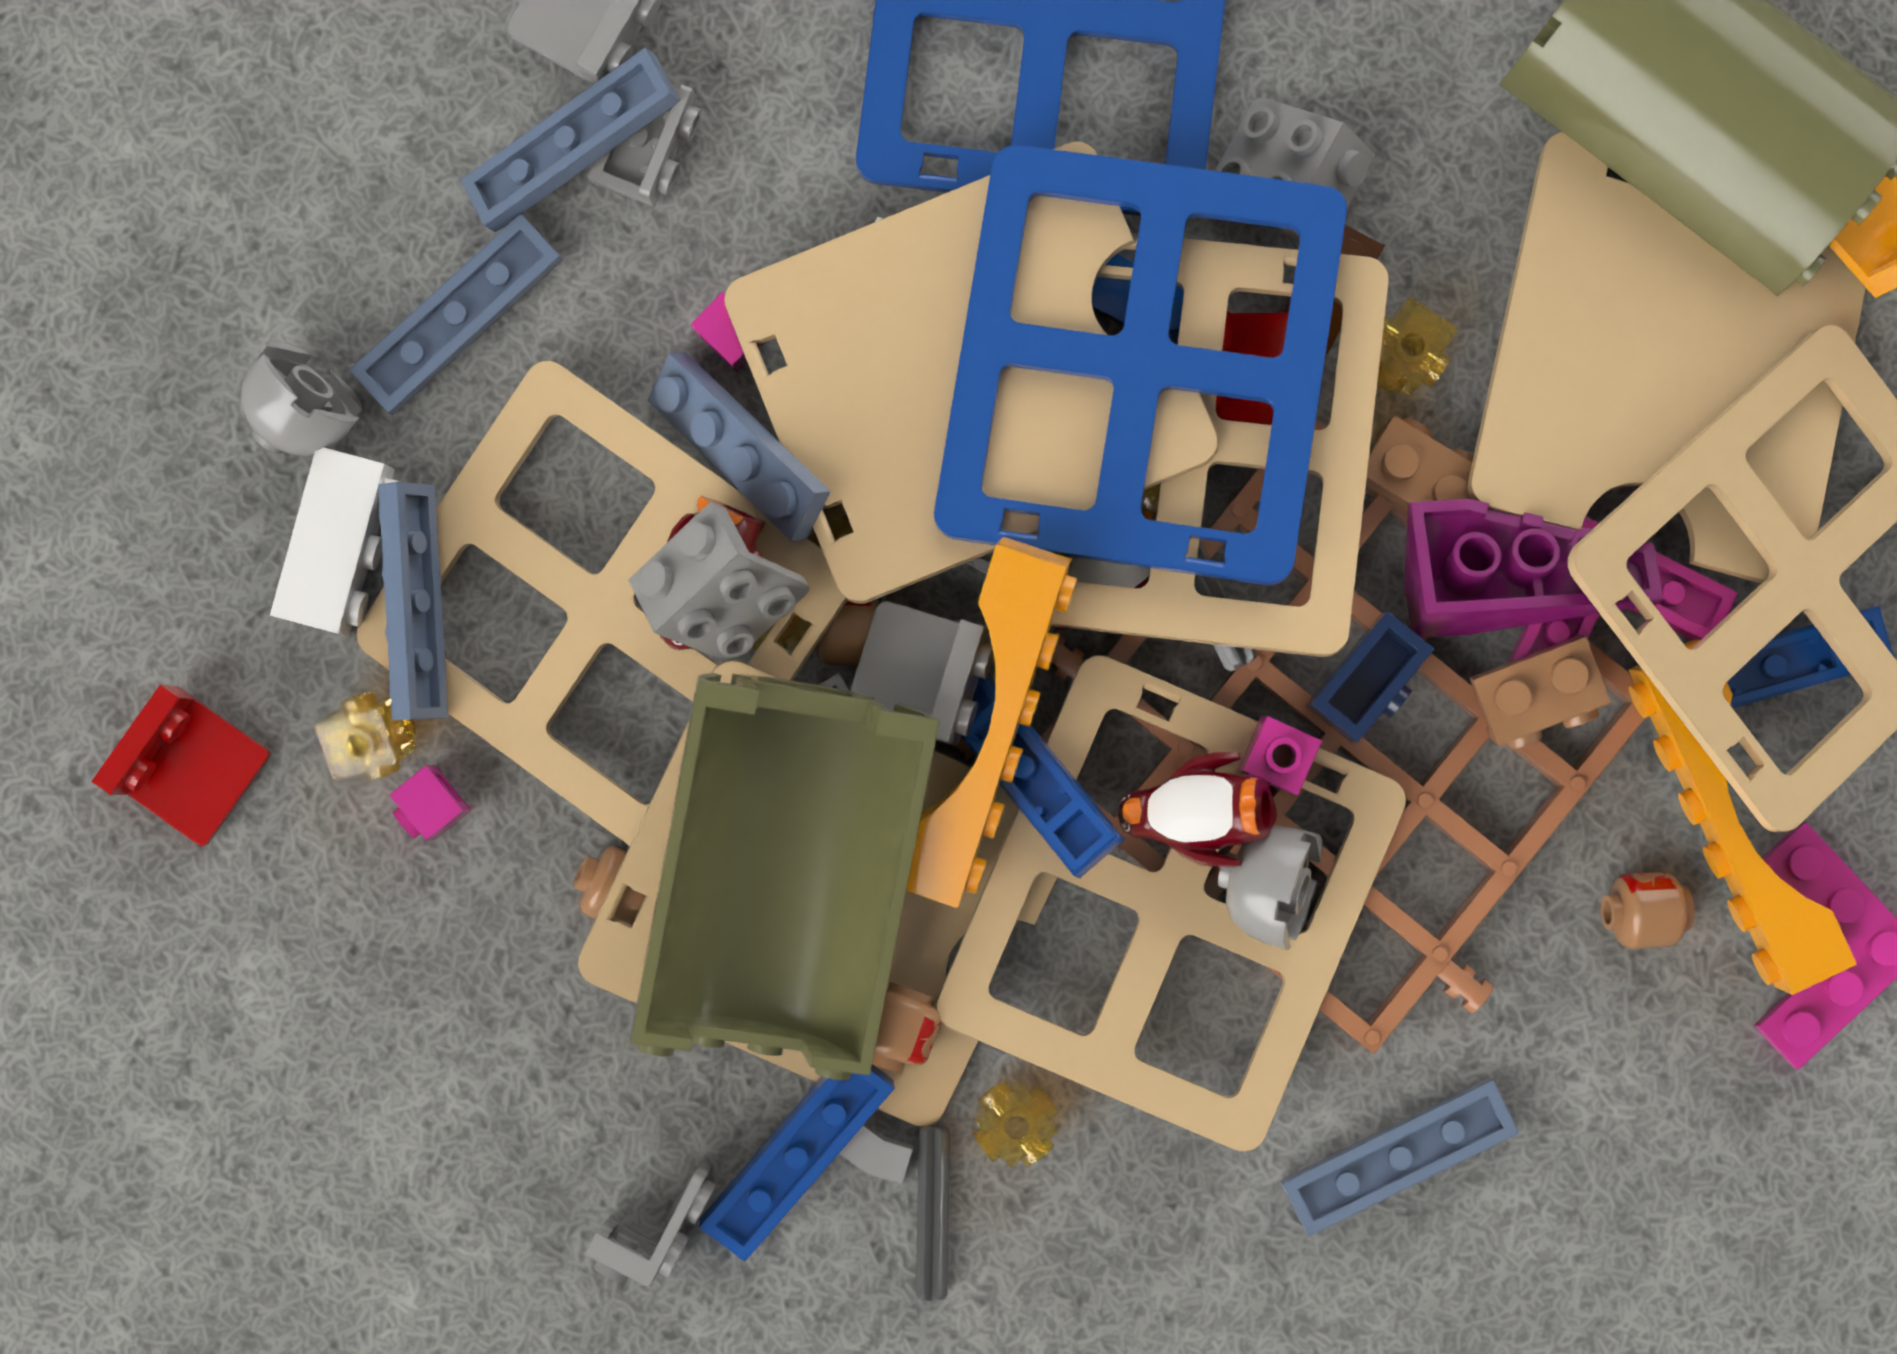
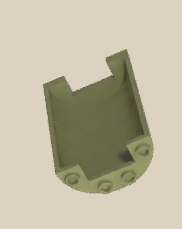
[1499,0,1897,296]
[630,673,940,1080]

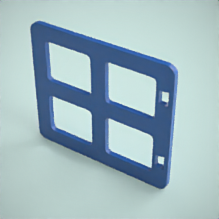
[856,0,1225,216]
[934,145,1347,585]

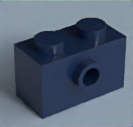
[1305,611,1434,743]

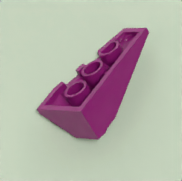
[1404,499,1663,638]

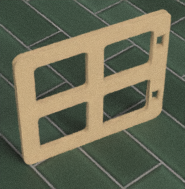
[1035,233,1389,657]
[1568,325,1897,832]
[357,361,847,846]
[936,656,1406,1152]

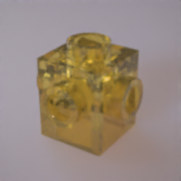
[1377,296,1458,395]
[314,691,416,781]
[972,1078,1059,1168]

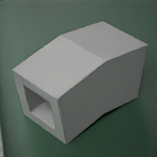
[839,1123,913,1185]

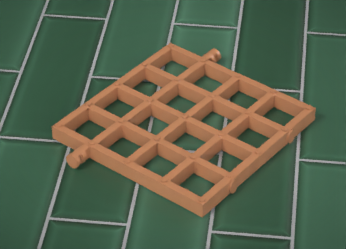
[1040,420,1645,1054]

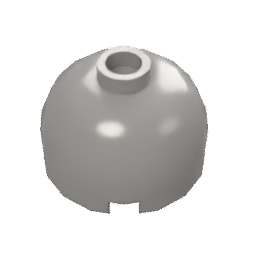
[241,342,362,456]
[1218,826,1322,950]

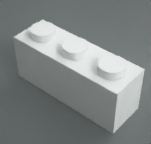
[270,447,399,636]

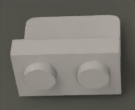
[507,0,662,84]
[1215,98,1375,246]
[628,501,809,661]
[850,601,994,747]
[585,1161,716,1288]

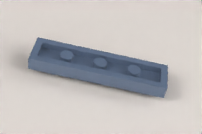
[461,47,680,232]
[349,213,563,416]
[647,352,831,541]
[378,482,448,721]
[1280,1078,1519,1237]

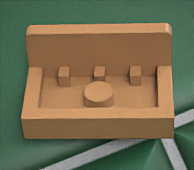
[1366,415,1474,511]
[1470,634,1611,749]

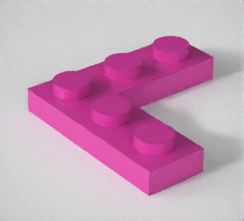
[1507,517,1738,663]
[1754,821,1897,1070]

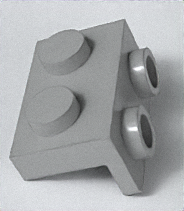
[588,85,702,207]

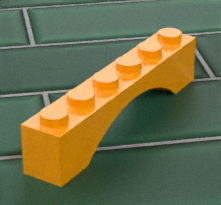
[906,537,1078,908]
[1628,640,1857,995]

